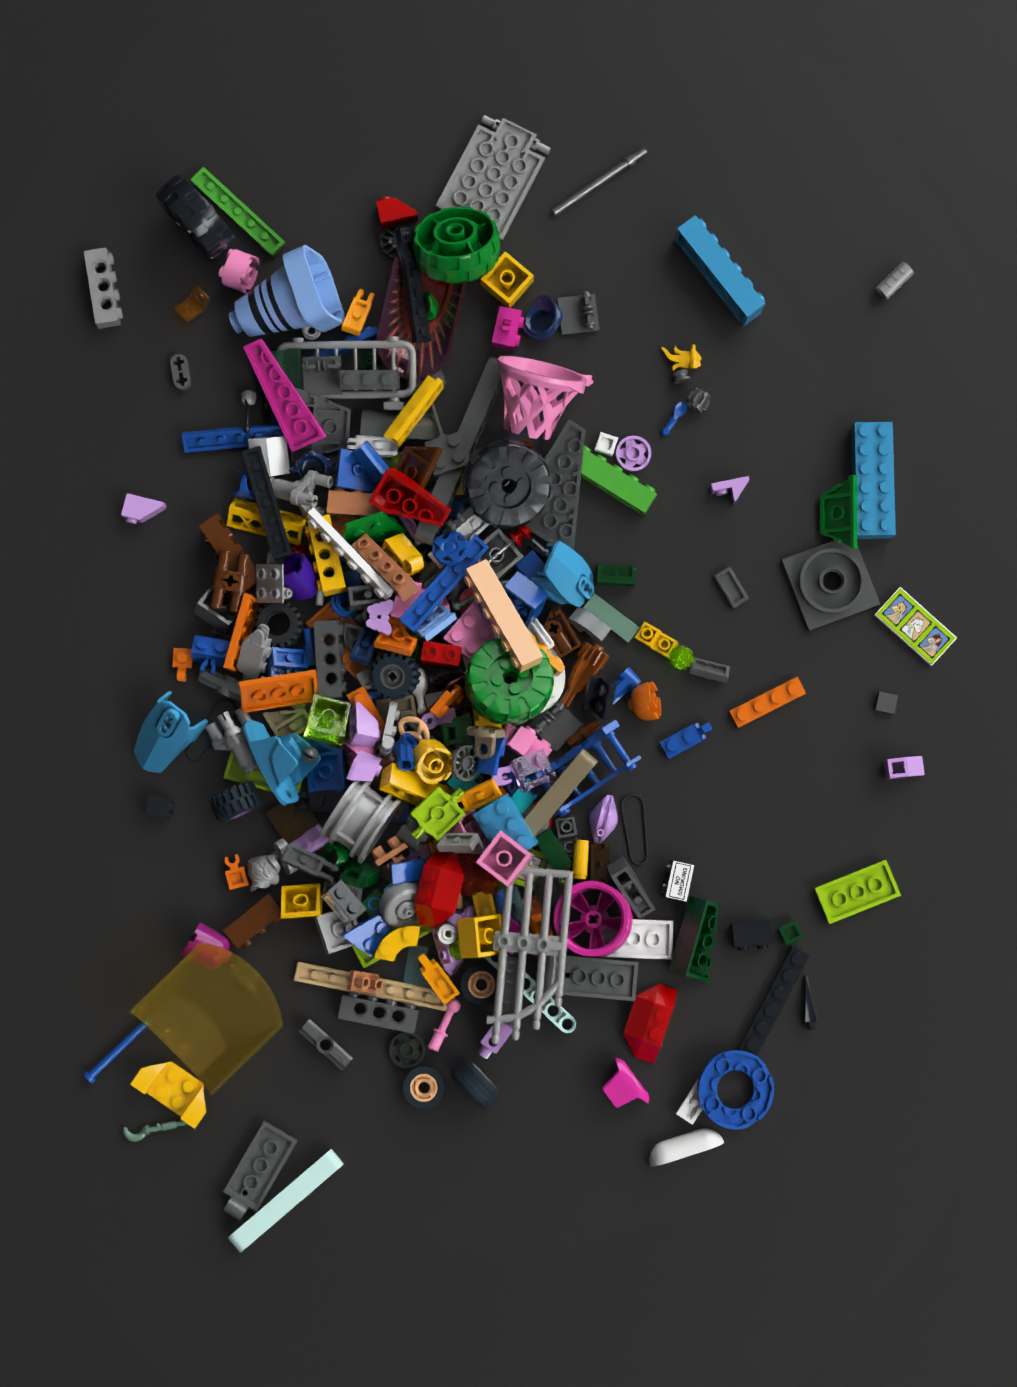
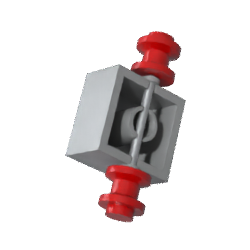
[462,525,532,581]

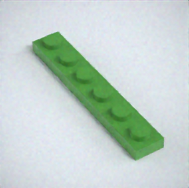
[191,167,285,257]

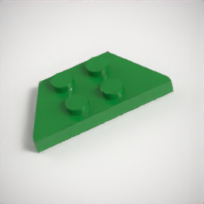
[820,475,858,549]
[341,511,408,547]

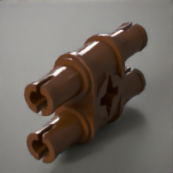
[210,550,250,613]

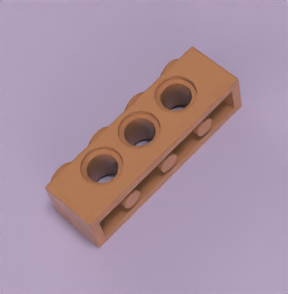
[351,533,418,602]

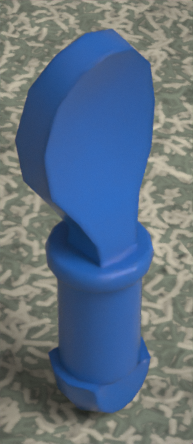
[661,401,687,436]

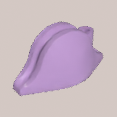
[589,794,618,844]

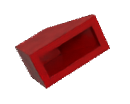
[376,196,418,228]

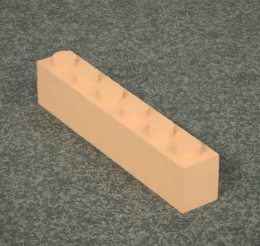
[464,559,543,673]

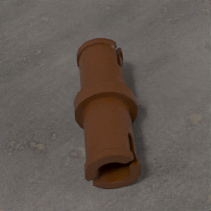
[565,717,602,749]

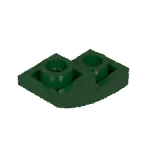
[536,828,572,870]

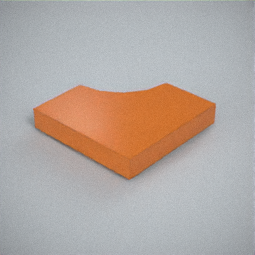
[374,617,417,657]

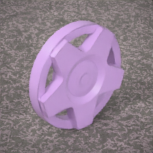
[616,436,651,471]

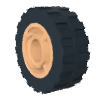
[460,963,497,1006]
[402,1066,446,1110]

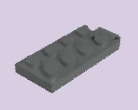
[223,1120,298,1220]

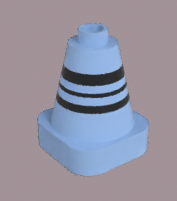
[229,245,345,337]

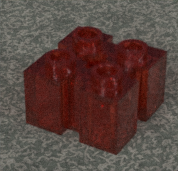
[457,849,500,896]

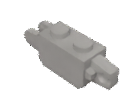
[237,623,272,681]

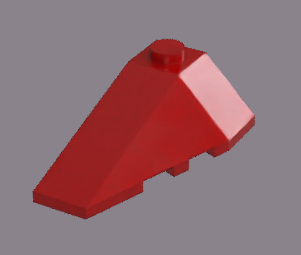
[369,468,451,527]

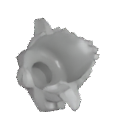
[247,851,280,892]

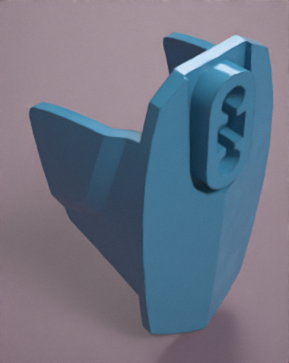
[530,541,594,607]
[134,691,208,773]
[243,720,321,806]

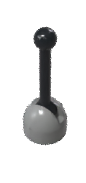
[241,390,256,433]

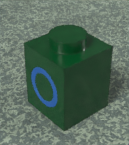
[362,889,384,916]

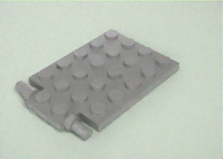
[436,115,551,241]

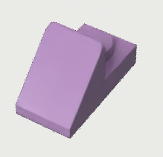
[710,476,749,505]

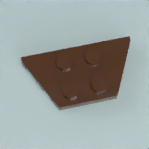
[395,446,443,488]

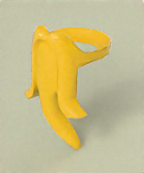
[661,344,701,371]

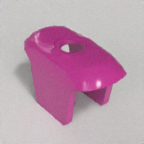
[602,1058,649,1108]

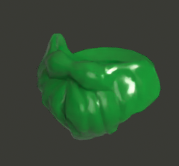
[323,842,350,870]

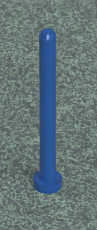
[83,1016,152,1084]

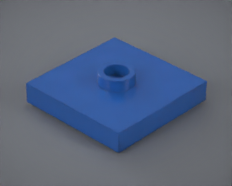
[335,449,374,493]

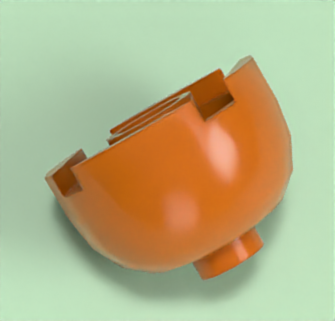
[628,682,661,721]

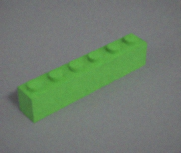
[549,445,657,516]

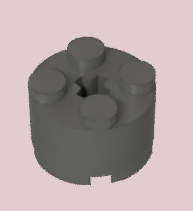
[396,815,432,853]

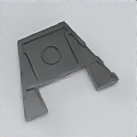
[291,387,351,462]

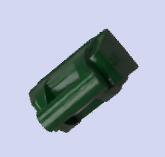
[441,713,475,750]
[339,856,381,888]

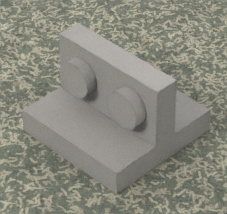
[314,911,358,955]

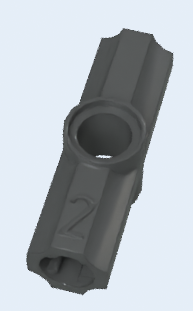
[198,667,241,702]
[298,1019,353,1070]

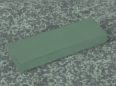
[583,593,640,643]

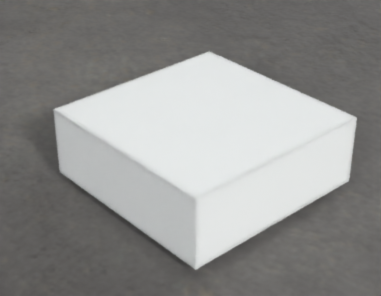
[594,432,618,457]

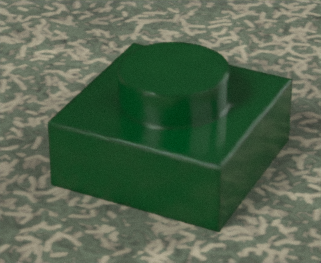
[778,920,804,946]

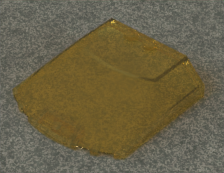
[129,942,283,1095]

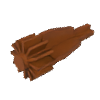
[560,641,609,707]

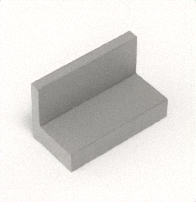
[437,833,485,853]

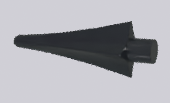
[803,976,818,1030]

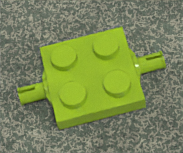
[410,786,466,841]

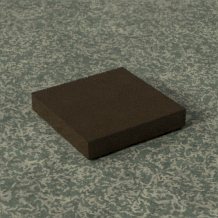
[265,799,319,845]

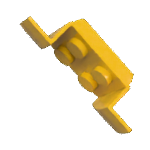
[130,1061,206,1129]

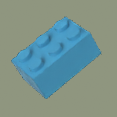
[473,793,539,850]

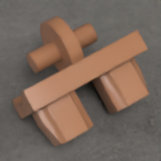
[371,835,407,869]
[347,970,383,994]

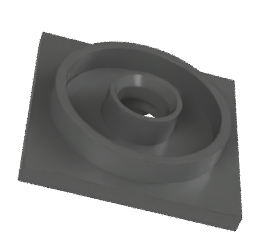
[781,540,880,631]

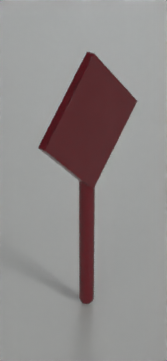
[417,675,465,719]

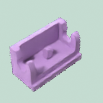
[491,766,512,787]
[289,823,329,853]

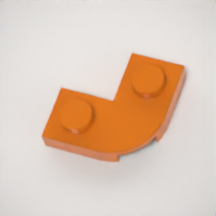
[430,684,466,719]

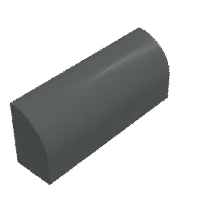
[360,409,439,443]

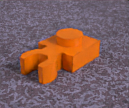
[225,854,249,890]

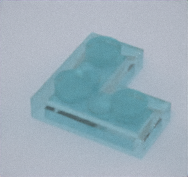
[403,945,445,988]

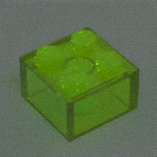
[303,694,351,746]

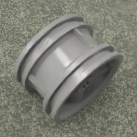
[320,780,401,864]

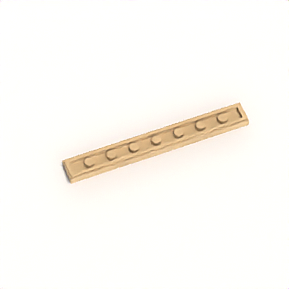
[294,962,447,1011]

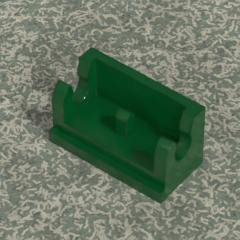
[596,564,636,587]

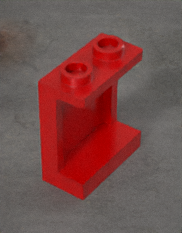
[421,641,462,669]

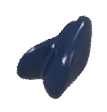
[523,295,563,340]

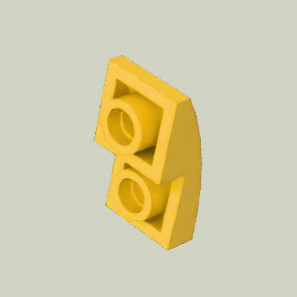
[635,621,679,659]

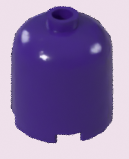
[283,552,320,601]

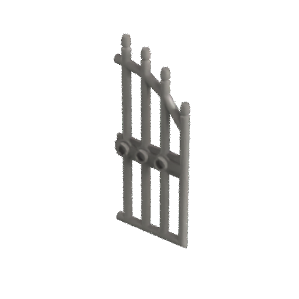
[487,867,573,1044]

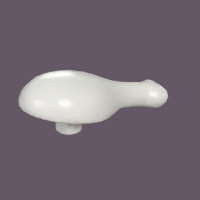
[412,668,429,715]

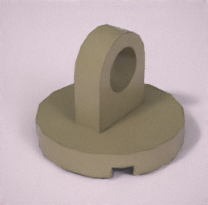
[466,725,506,759]

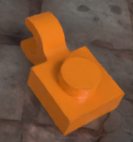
[172,648,193,682]

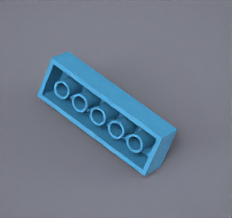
[674,215,765,327]
[851,422,896,539]

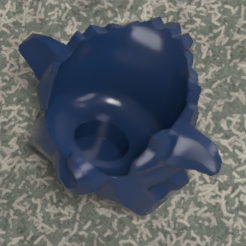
[288,450,336,477]

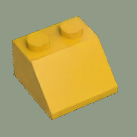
[281,883,323,919]

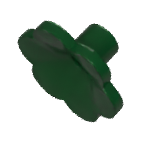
[359,352,382,370]

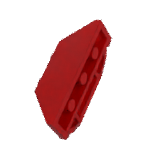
[414,849,465,929]
[623,984,678,1064]

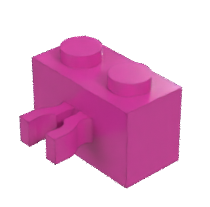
[492,306,525,352]

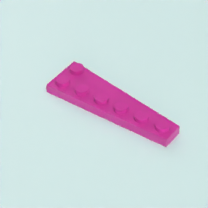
[243,338,327,452]

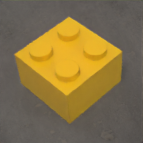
[480,251,534,308]
[457,914,502,958]

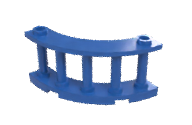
[529,720,641,818]

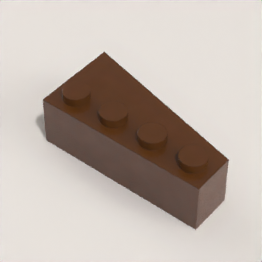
[199,513,256,593]

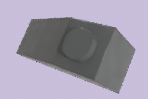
[607,856,656,919]

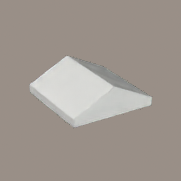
[248,436,290,476]

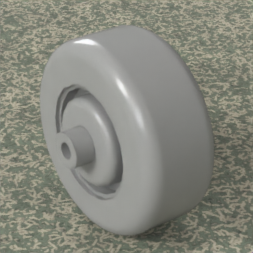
[379,882,418,929]

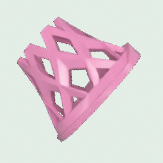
[497,356,593,440]

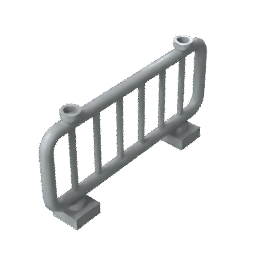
[276,336,416,410]

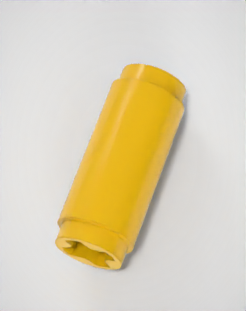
[572,840,590,880]

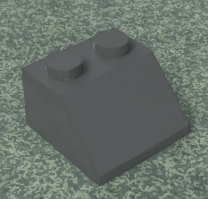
[194,580,238,634]

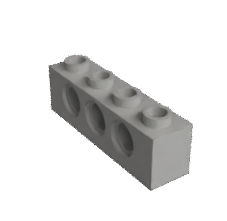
[84,247,123,329]

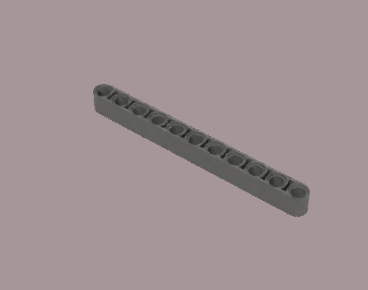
[414,357,502,546]

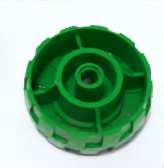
[413,207,501,284]
[465,638,554,726]

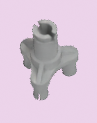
[270,470,333,518]
[205,708,259,775]

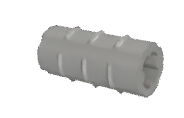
[875,262,914,300]

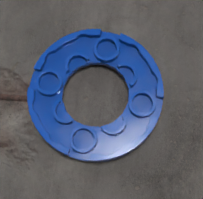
[697,1050,774,1129]

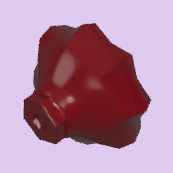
[291,543,313,560]

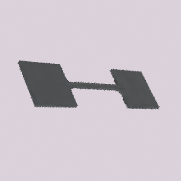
[405,369,470,476]

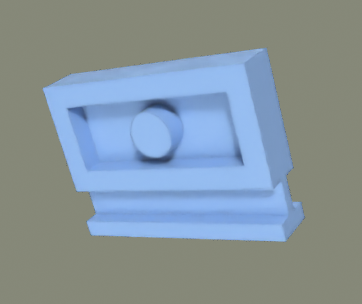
[414,603,457,642]

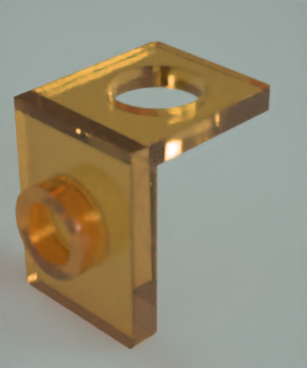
[174,285,210,323]

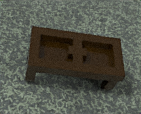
[590,844,609,883]

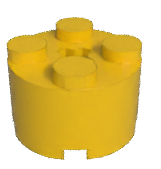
[413,739,452,784]

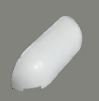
[649,1128,724,1167]

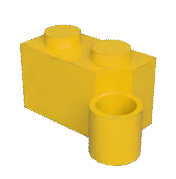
[381,533,424,576]

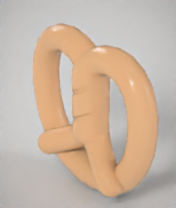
[398,716,430,741]

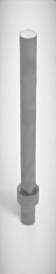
[551,147,648,216]

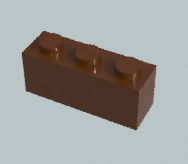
[223,894,281,949]

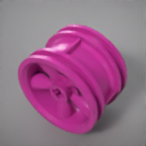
[554,881,633,957]

